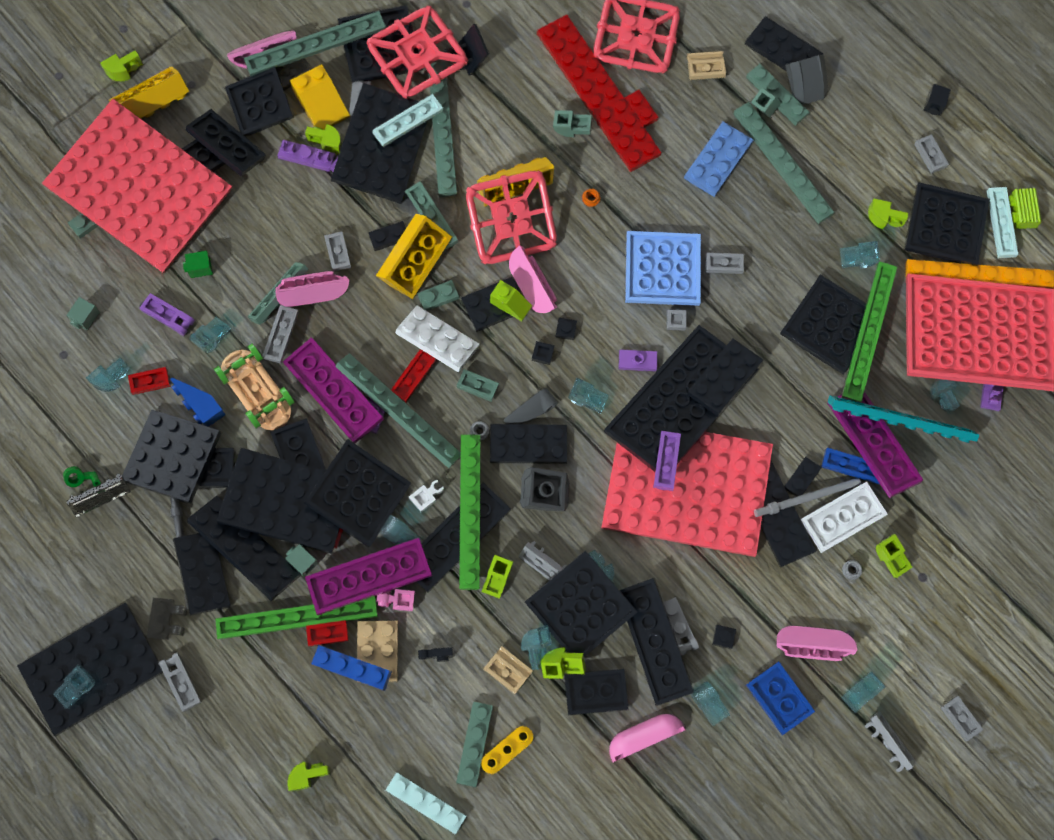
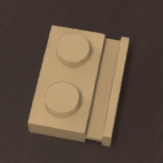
[687,51,726,80]
[483,646,533,695]

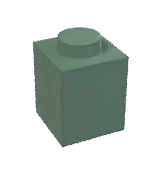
[751,88,781,117]
[66,297,100,330]
[285,544,318,578]

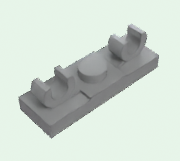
[262,305,299,364]
[518,541,567,581]
[865,711,917,772]

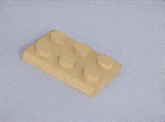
[357,621,398,683]

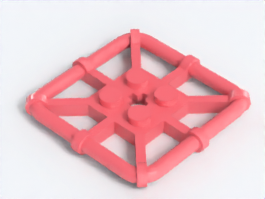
[594,0,680,74]
[366,6,468,99]
[466,170,557,265]

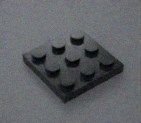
[225,67,294,137]

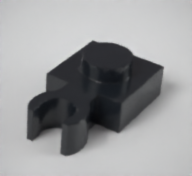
[418,647,453,662]

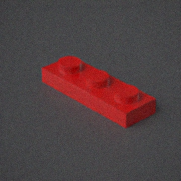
[391,349,437,403]

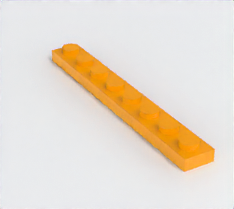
[906,259,1054,289]

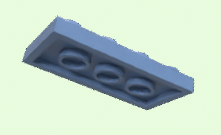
[684,122,753,197]

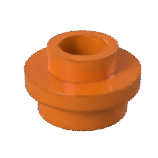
[582,189,600,207]

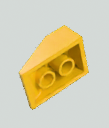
[290,64,350,130]

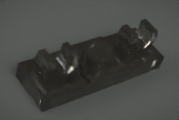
[67,474,131,517]

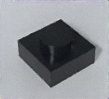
[555,317,577,340]
[532,341,555,365]
[712,625,736,649]

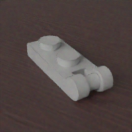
[663,597,699,656]
[159,652,202,712]

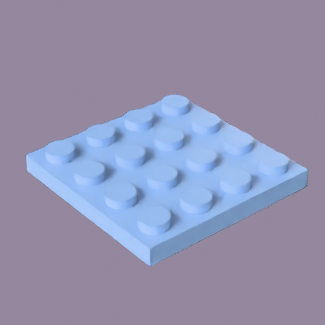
[625,231,701,306]

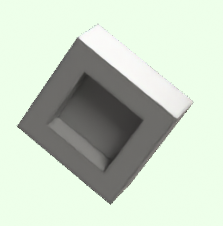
[667,310,686,331]

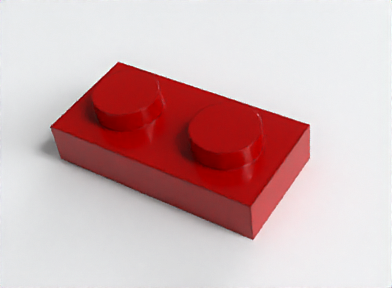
[624,90,658,127]
[128,367,171,395]
[306,620,349,647]

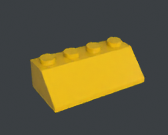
[109,66,190,118]
[477,157,554,206]
[376,214,452,299]

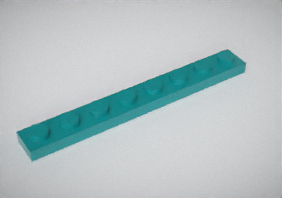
[828,395,979,443]

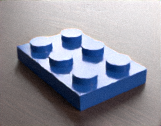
[746,662,815,735]

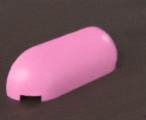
[227,31,296,68]
[509,246,557,313]
[275,271,349,307]
[777,626,857,661]
[609,714,686,762]

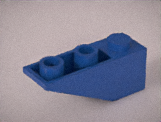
[170,378,225,427]

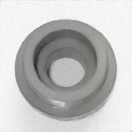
[470,421,489,440]
[842,560,862,580]

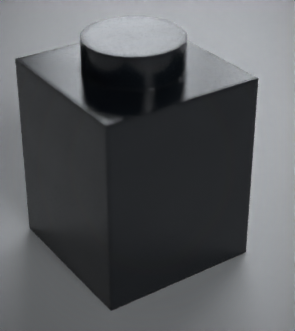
[923,84,951,116]

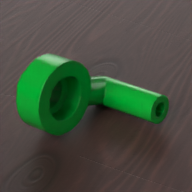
[63,466,101,487]

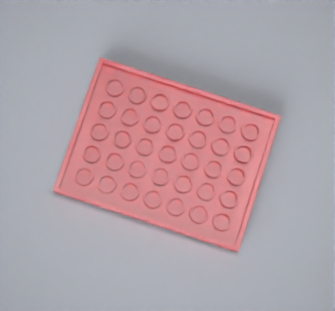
[42,99,233,274]
[906,274,1054,391]
[601,432,773,557]

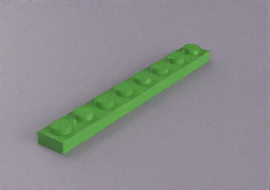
[841,261,897,403]
[459,435,480,590]
[215,596,378,640]

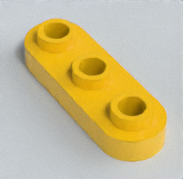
[481,726,533,774]

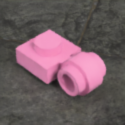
[376,589,415,612]

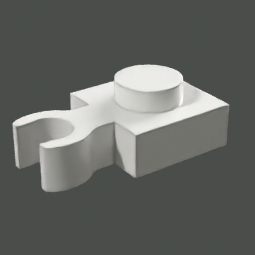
[409,480,444,513]

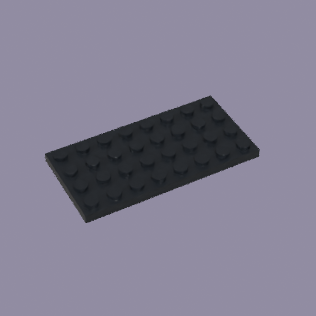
[604,325,759,472]

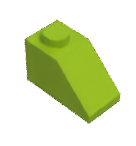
[490,280,532,321]

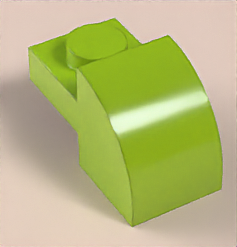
[100,51,143,82]
[305,124,342,155]
[868,198,908,229]
[876,534,912,578]
[481,555,513,599]
[541,648,586,679]
[288,762,330,792]

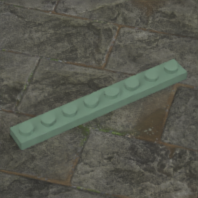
[244,11,386,76]
[429,62,457,197]
[733,102,834,224]
[335,353,461,468]

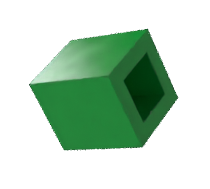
[183,250,213,278]

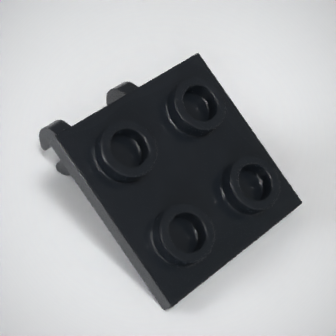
[444,24,489,76]

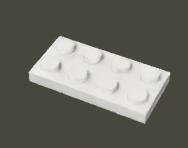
[395,305,480,373]
[801,482,888,553]

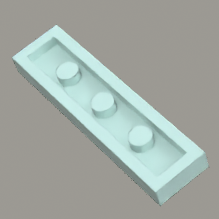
[373,94,443,147]
[986,187,1018,258]
[386,772,466,834]

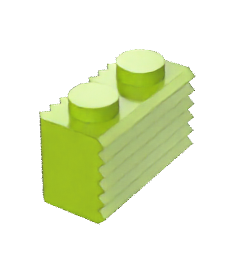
[1008,188,1042,229]

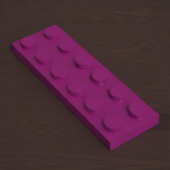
[283,337,384,444]
[827,391,923,498]
[305,538,432,615]

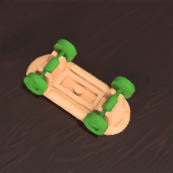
[214,343,295,431]

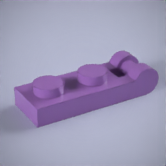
[140,293,195,336]

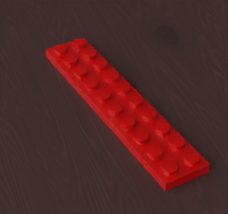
[537,14,662,172]

